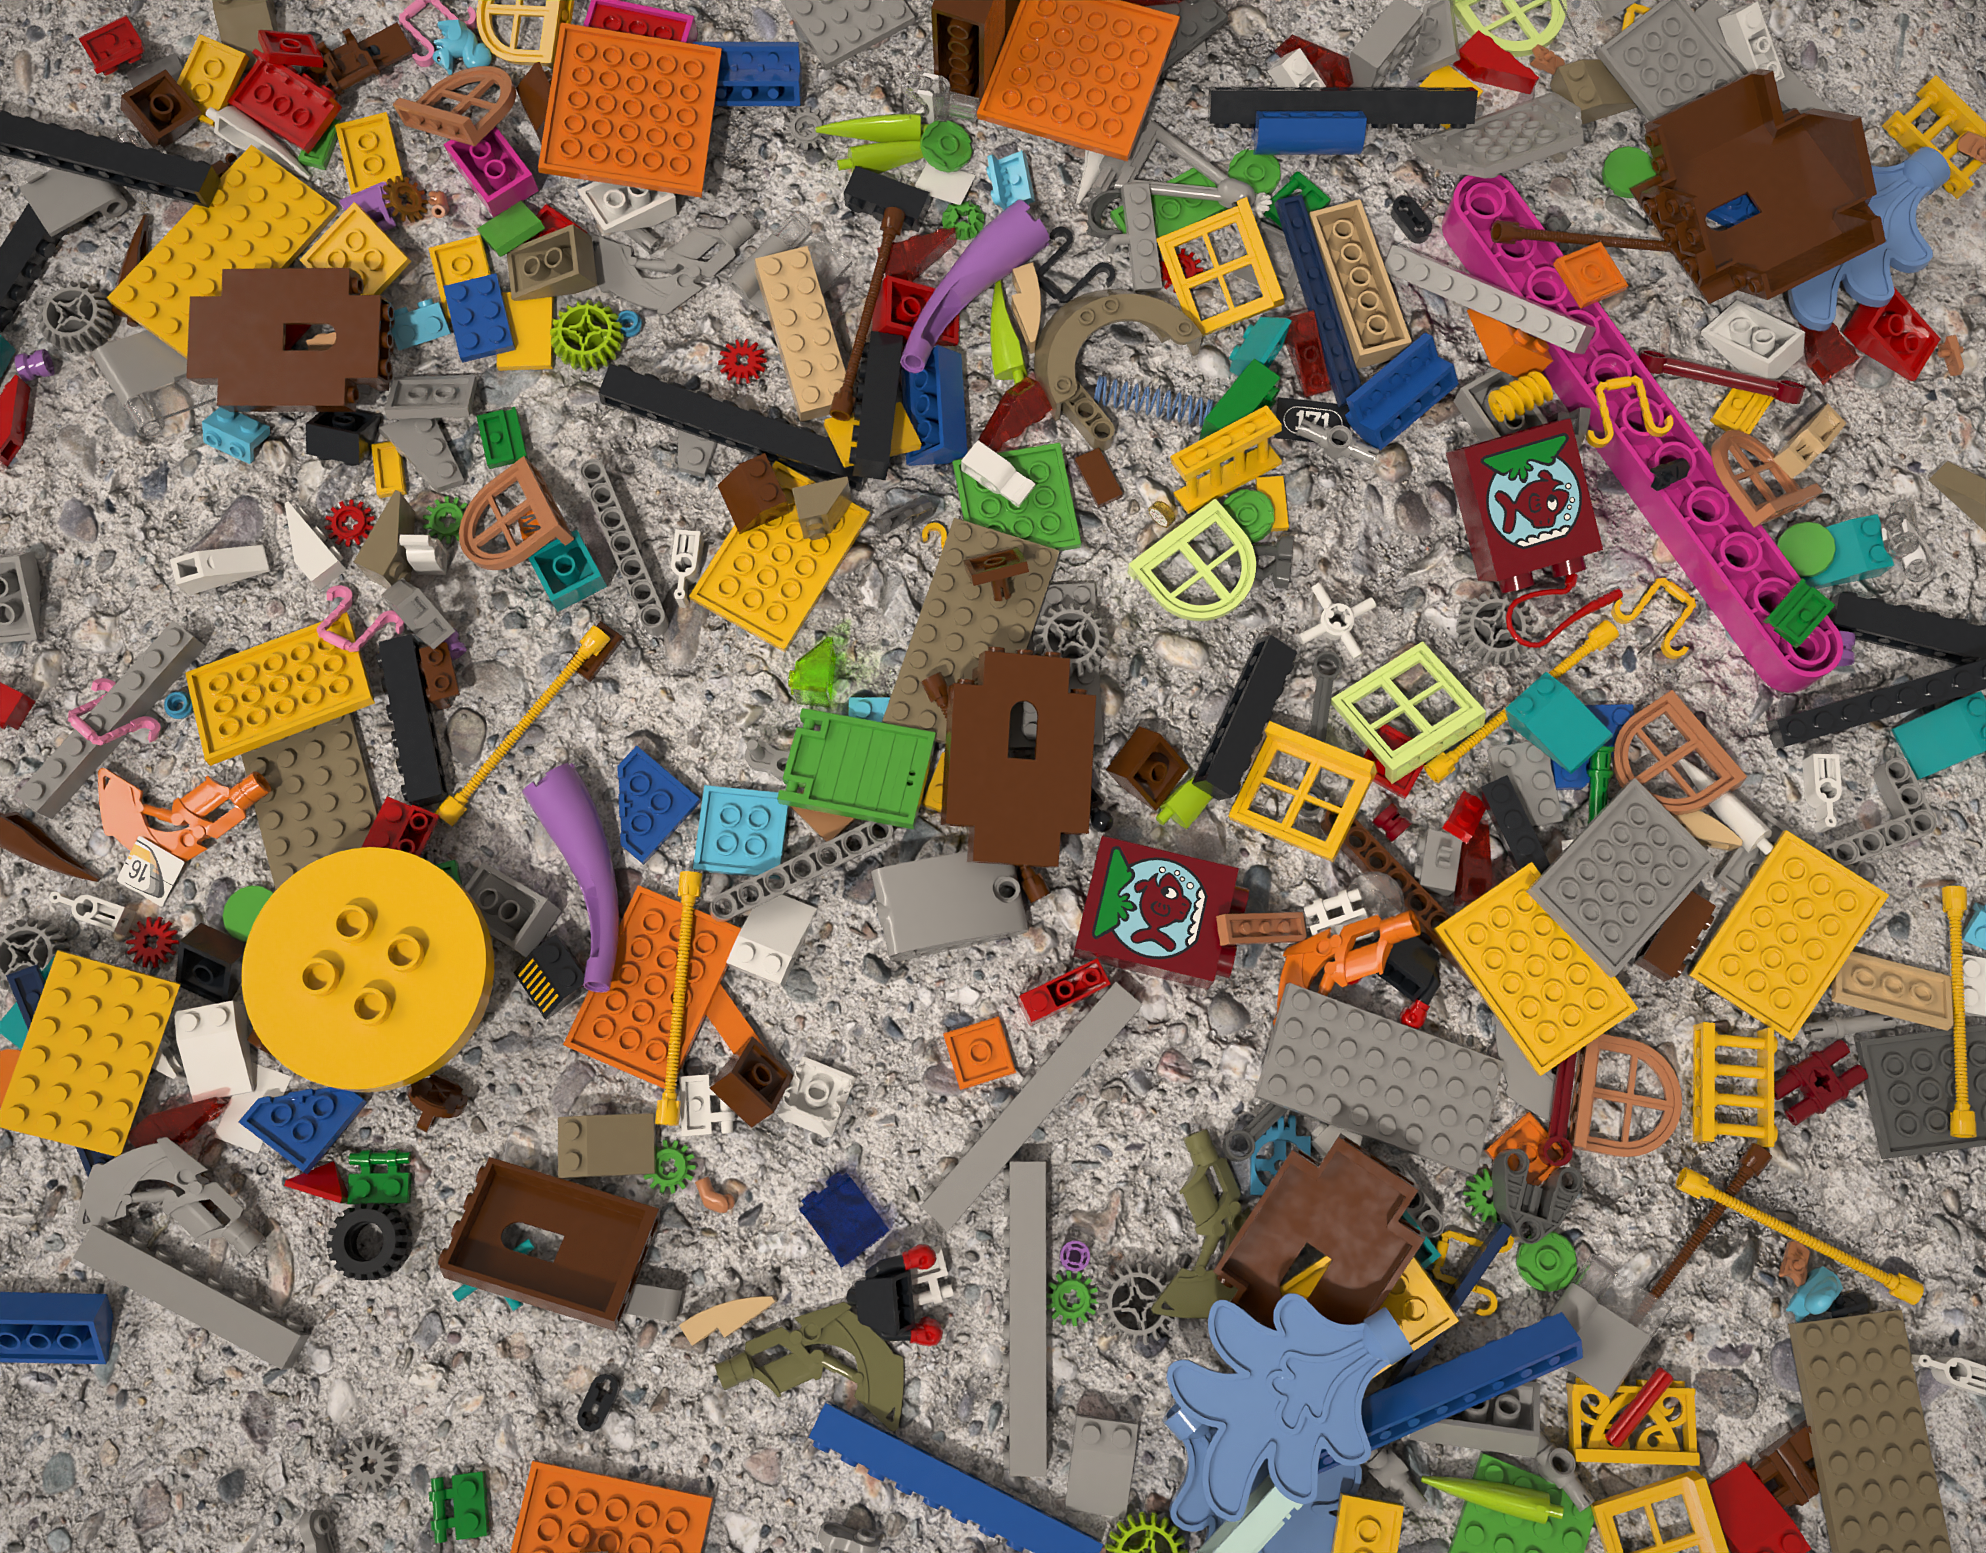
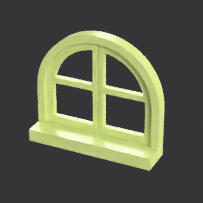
[1452,0,1566,57]
[1127,498,1256,621]

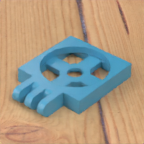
[1250,1115,1311,1195]

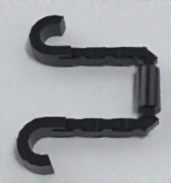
[1036,227,1115,303]

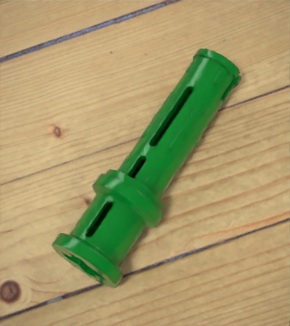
[1587,746,1615,824]

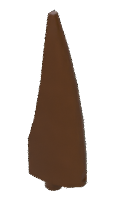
[111,215,149,327]
[0,812,101,882]

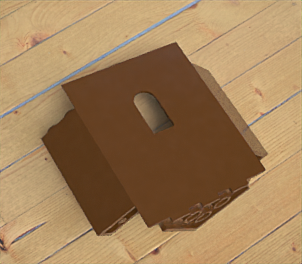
[1629,69,1886,304]

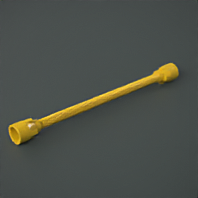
[1424,620,1619,783]
[434,625,611,827]
[655,871,703,1126]
[1942,886,1977,1138]
[1675,1167,1924,1305]

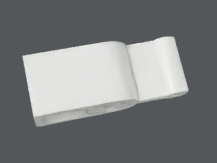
[961,440,1035,507]
[671,529,704,608]
[399,535,448,575]
[1802,754,1842,833]
[48,892,136,936]
[1911,1353,1986,1397]

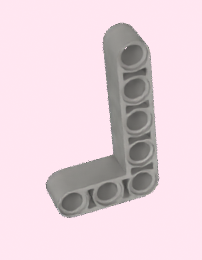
[1817,757,1937,867]

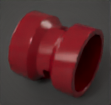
[1372,803,1413,843]

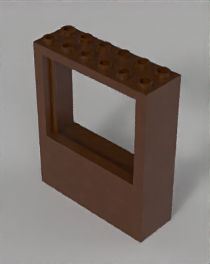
[931,0,1020,114]

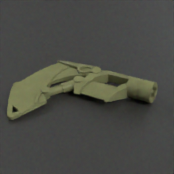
[1151,1128,1251,1319]
[715,1302,904,1431]

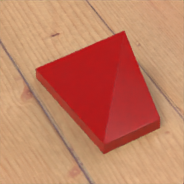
[284,1161,348,1204]

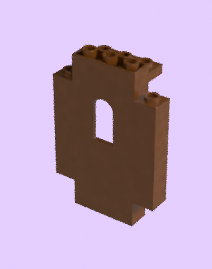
[186,268,395,412]
[940,647,1096,868]
[1213,1133,1426,1330]

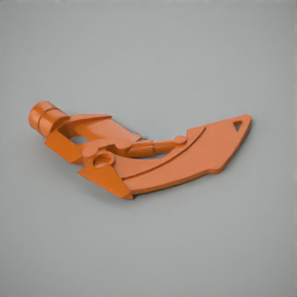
[98,768,271,863]
[1273,910,1421,1025]

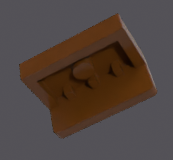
[419,642,460,710]

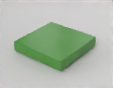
[477,201,545,257]

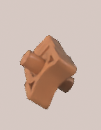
[1530,44,1565,75]
[1957,131,1986,164]
[1938,335,1964,376]
[1779,1241,1810,1287]

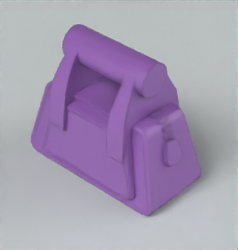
[339,182,396,232]

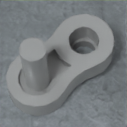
[745,739,790,781]
[299,1510,335,1553]
[818,1522,880,1553]

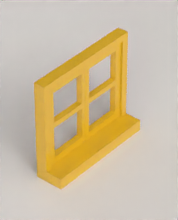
[1156,197,1285,337]
[1228,721,1377,863]
[1590,1470,1729,1553]

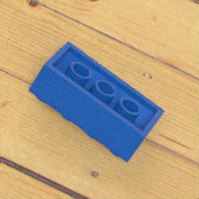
[901,345,968,466]
[0,1292,113,1364]

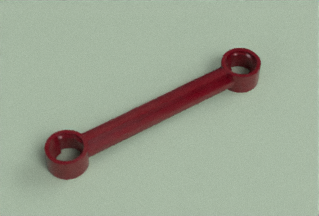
[1639,350,1806,404]
[1538,1052,1577,1166]

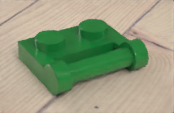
[1263,171,1331,228]

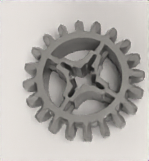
[36,281,115,354]
[1456,592,1534,667]
[1033,602,1109,679]
[0,918,72,995]
[1096,1262,1175,1346]

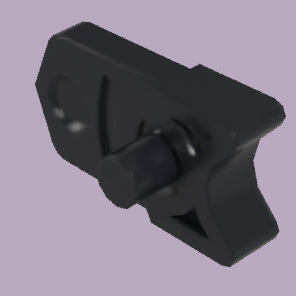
[1650,457,1690,491]
[1826,1292,1868,1318]

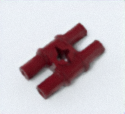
[1774,1039,1868,1126]

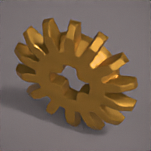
[382,176,428,223]

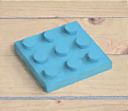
[693,785,789,879]

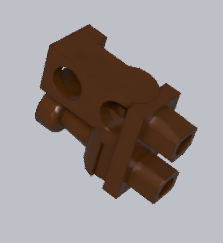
[1751,1419,1820,1509]

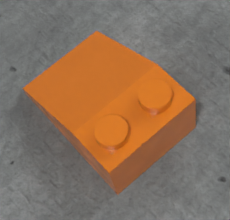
[1467,308,1553,378]

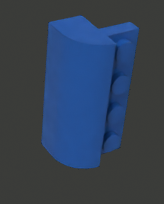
[693,42,802,106]
[1251,111,1367,155]
[1345,333,1459,451]

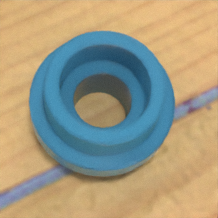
[616,310,642,337]
[164,691,193,719]

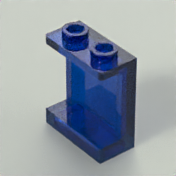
[798,1172,891,1268]

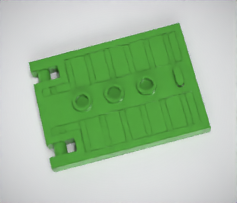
[777,708,936,829]

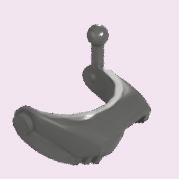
[1086,188,1122,238]

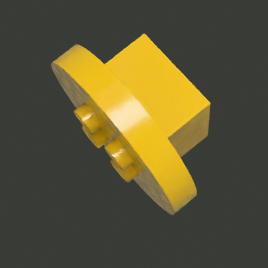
[242,847,494,1092]

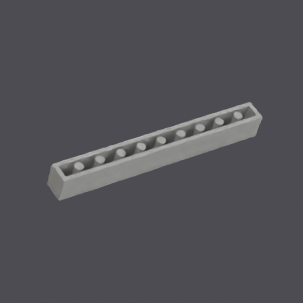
[921,982,1142,1231]
[1003,1162,1047,1477]

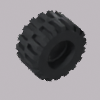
[327,1203,412,1281]

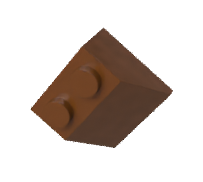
[120,69,202,151]
[717,453,790,534]
[1106,726,1189,811]
[709,1036,794,1128]

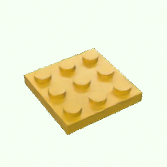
[300,202,412,295]

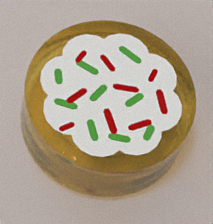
[1148,501,1175,528]

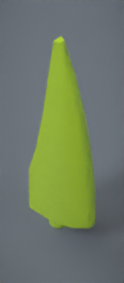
[815,113,930,143]
[837,140,924,174]
[990,280,1028,387]
[1155,776,1213,829]
[1421,1476,1564,1524]

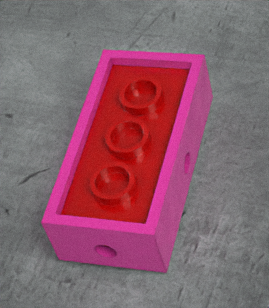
[583,0,698,44]

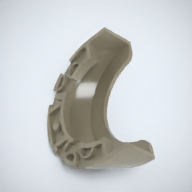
[1034,289,1203,421]

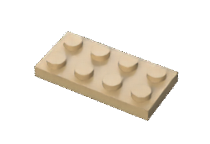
[1831,951,1953,1031]

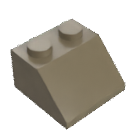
[792,477,852,540]

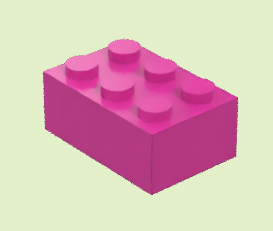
[443,123,539,218]

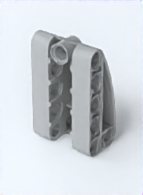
[871,851,1029,962]

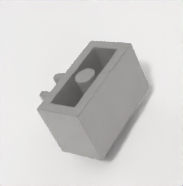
[1412,829,1462,896]

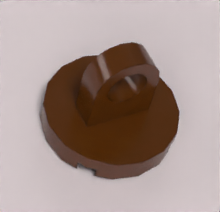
[407,1074,468,1133]

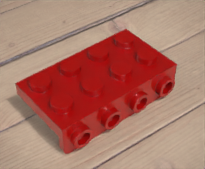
[227,49,342,154]

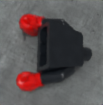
[1348,932,1441,1030]
[846,1244,943,1347]

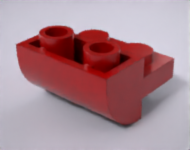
[361,796,440,857]

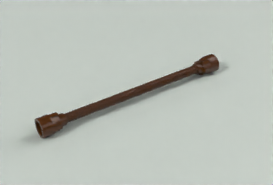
[829,207,906,421]
[1491,220,1677,259]
[921,672,1051,903]
[1628,1143,1773,1328]

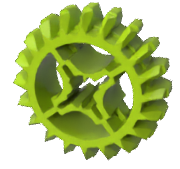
[550,299,624,372]
[1104,1511,1188,1553]

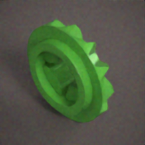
[942,200,984,240]

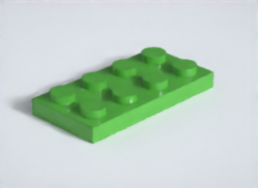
[1110,168,1228,248]

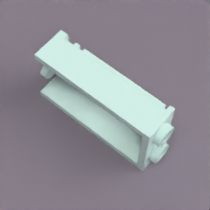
[1196,1474,1303,1553]

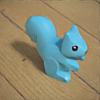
[432,19,492,75]
[1786,1266,1843,1322]

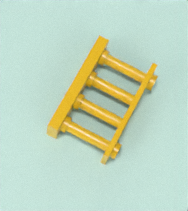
[1882,75,1986,199]
[1170,405,1282,514]
[1692,1022,1778,1149]

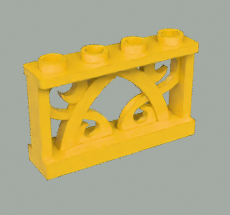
[1566,1377,1700,1466]

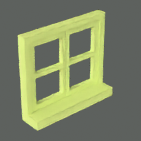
[1331,641,1486,784]

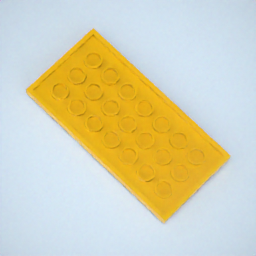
[107,144,338,359]

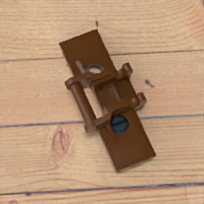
[298,22,414,96]

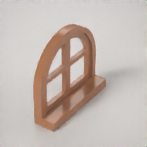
[393,66,516,146]
[1711,430,1823,528]
[459,456,574,570]
[1612,690,1747,815]
[1567,1034,1682,1157]

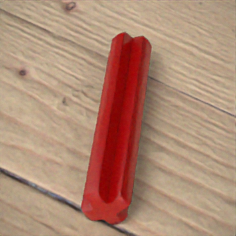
[1605,1367,1674,1448]

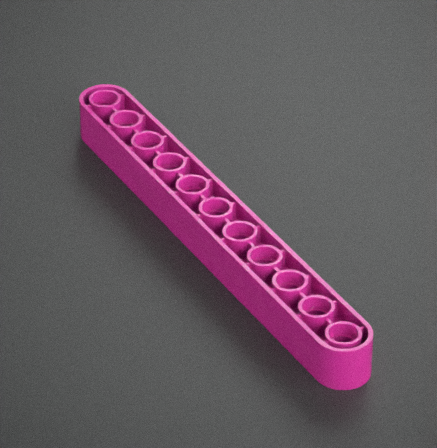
[1442,175,1843,693]

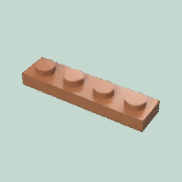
[1216,912,1307,946]

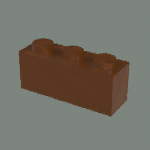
[1634,891,1716,982]

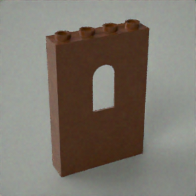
[438,1157,661,1332]

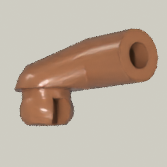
[428,190,450,218]
[695,1177,735,1213]

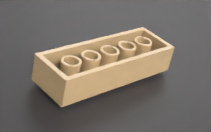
[1309,199,1412,369]
[755,246,846,422]

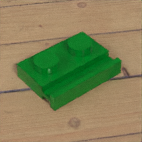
[476,407,528,469]
[1763,578,1835,648]

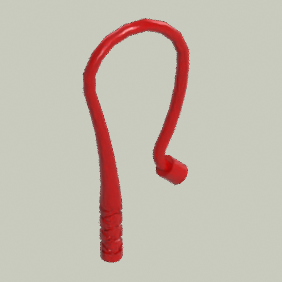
[1506,573,1623,648]

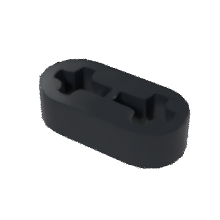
[1390,196,1432,244]
[577,1373,621,1432]

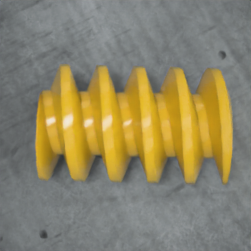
[1488,371,1553,422]

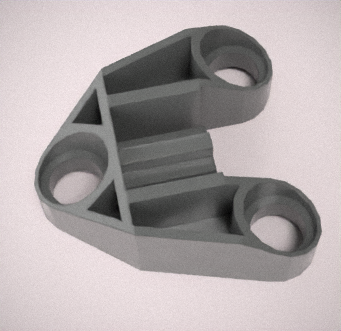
[1492,1149,1583,1244]

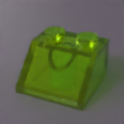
[788,637,837,708]

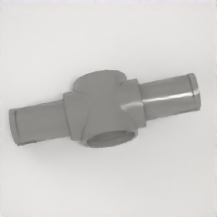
[1296,418,1380,466]
[1535,1430,1596,1512]
[1366,1447,1428,1513]

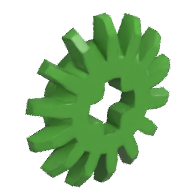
[423,496,468,544]
[644,1140,696,1194]
[1463,1168,1498,1223]
[1046,1271,1098,1326]

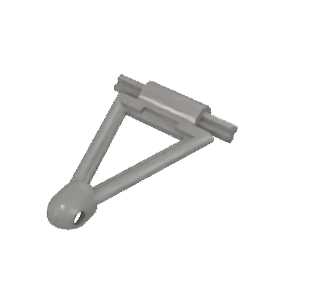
[1091,111,1255,209]

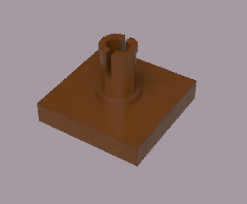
[963,547,1029,601]

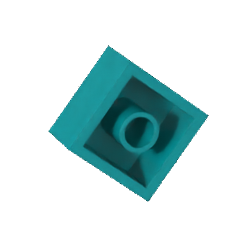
[528,529,608,612]

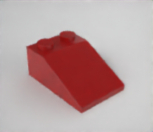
[872,275,959,346]
[1842,287,1941,381]
[1708,1461,1811,1553]

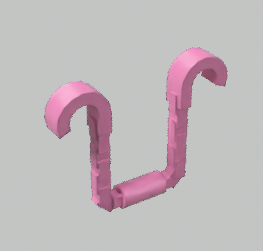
[399,0,477,67]
[317,585,404,652]
[68,678,161,746]

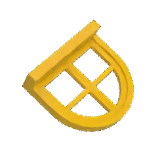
[476,0,574,70]

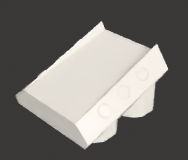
[777,1057,856,1138]

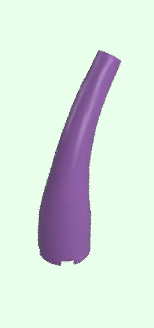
[901,199,1050,373]
[522,763,619,993]

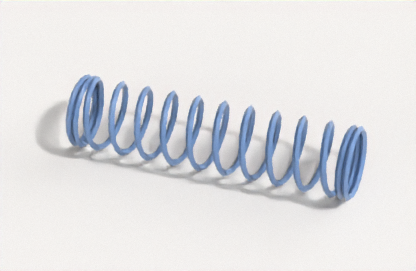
[1094,375,1214,427]

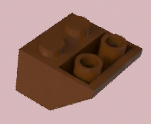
[516,61,552,145]

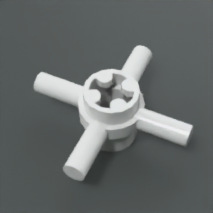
[1298,583,1376,659]

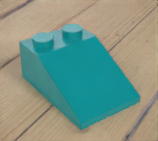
[1800,514,1895,589]
[1505,672,1613,774]
[1891,691,1986,780]

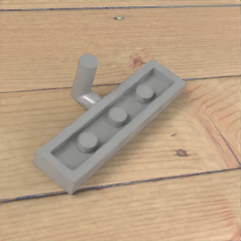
[1105,183,1162,293]

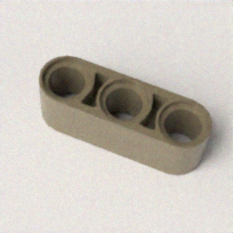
[1061,380,1115,452]

